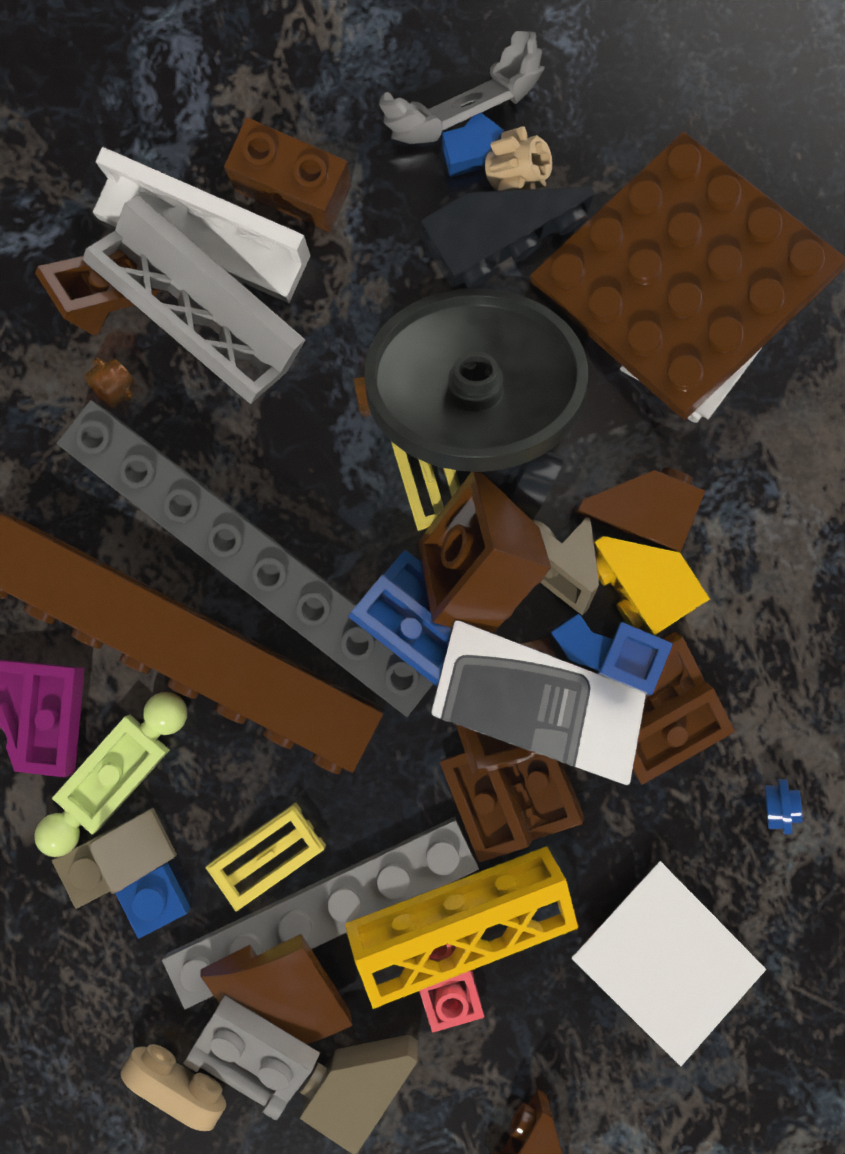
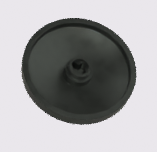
[364,288,588,472]

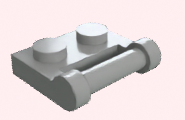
[183,995,320,1120]

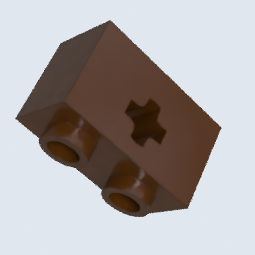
[224,117,351,233]

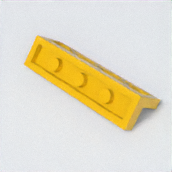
[345,846,578,1009]

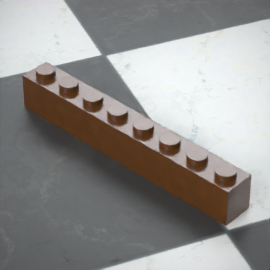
[0,512,385,774]

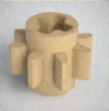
[485,127,552,191]

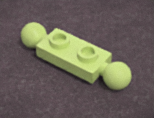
[35,692,188,857]

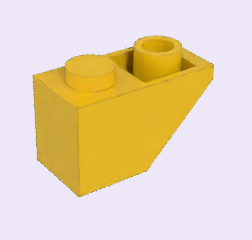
[593,536,710,635]

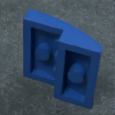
[348,550,453,687]

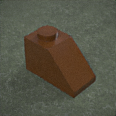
[571,467,705,552]

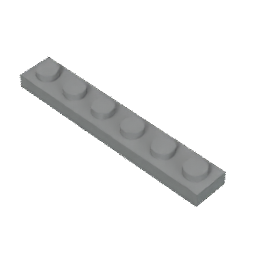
[162,817,479,1009]

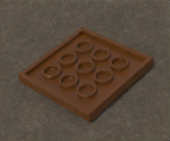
[530,131,845,421]

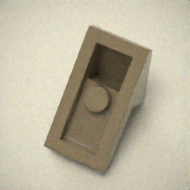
[533,517,599,615]
[52,808,177,909]

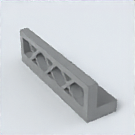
[83,195,305,404]

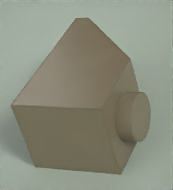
[299,1034,418,1154]

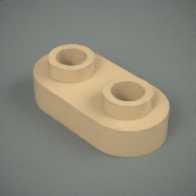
[120,1044,226,1131]

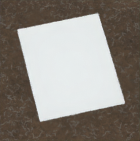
[571,861,766,1066]

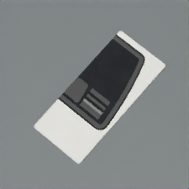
[432,621,646,785]

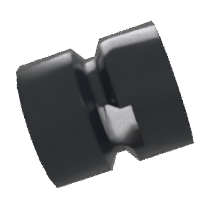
[481,451,564,521]

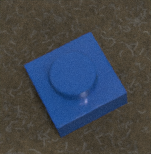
[598,622,673,695]
[115,862,191,939]

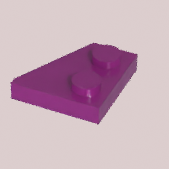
[0,659,85,777]

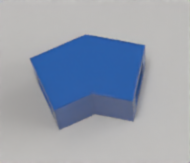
[442,113,504,177]
[548,613,612,670]

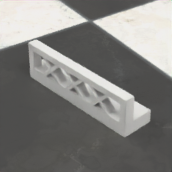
[93,147,310,303]

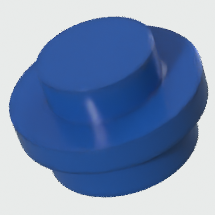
[765,779,803,835]

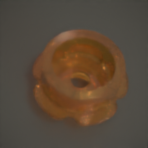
[84,358,134,408]

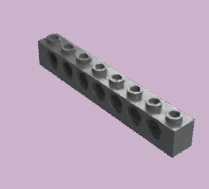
[56,400,433,717]

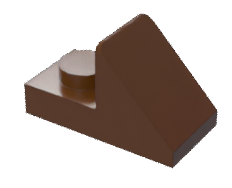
[35,249,159,335]

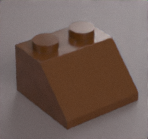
[417,472,552,634]

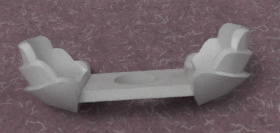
[379,31,545,144]

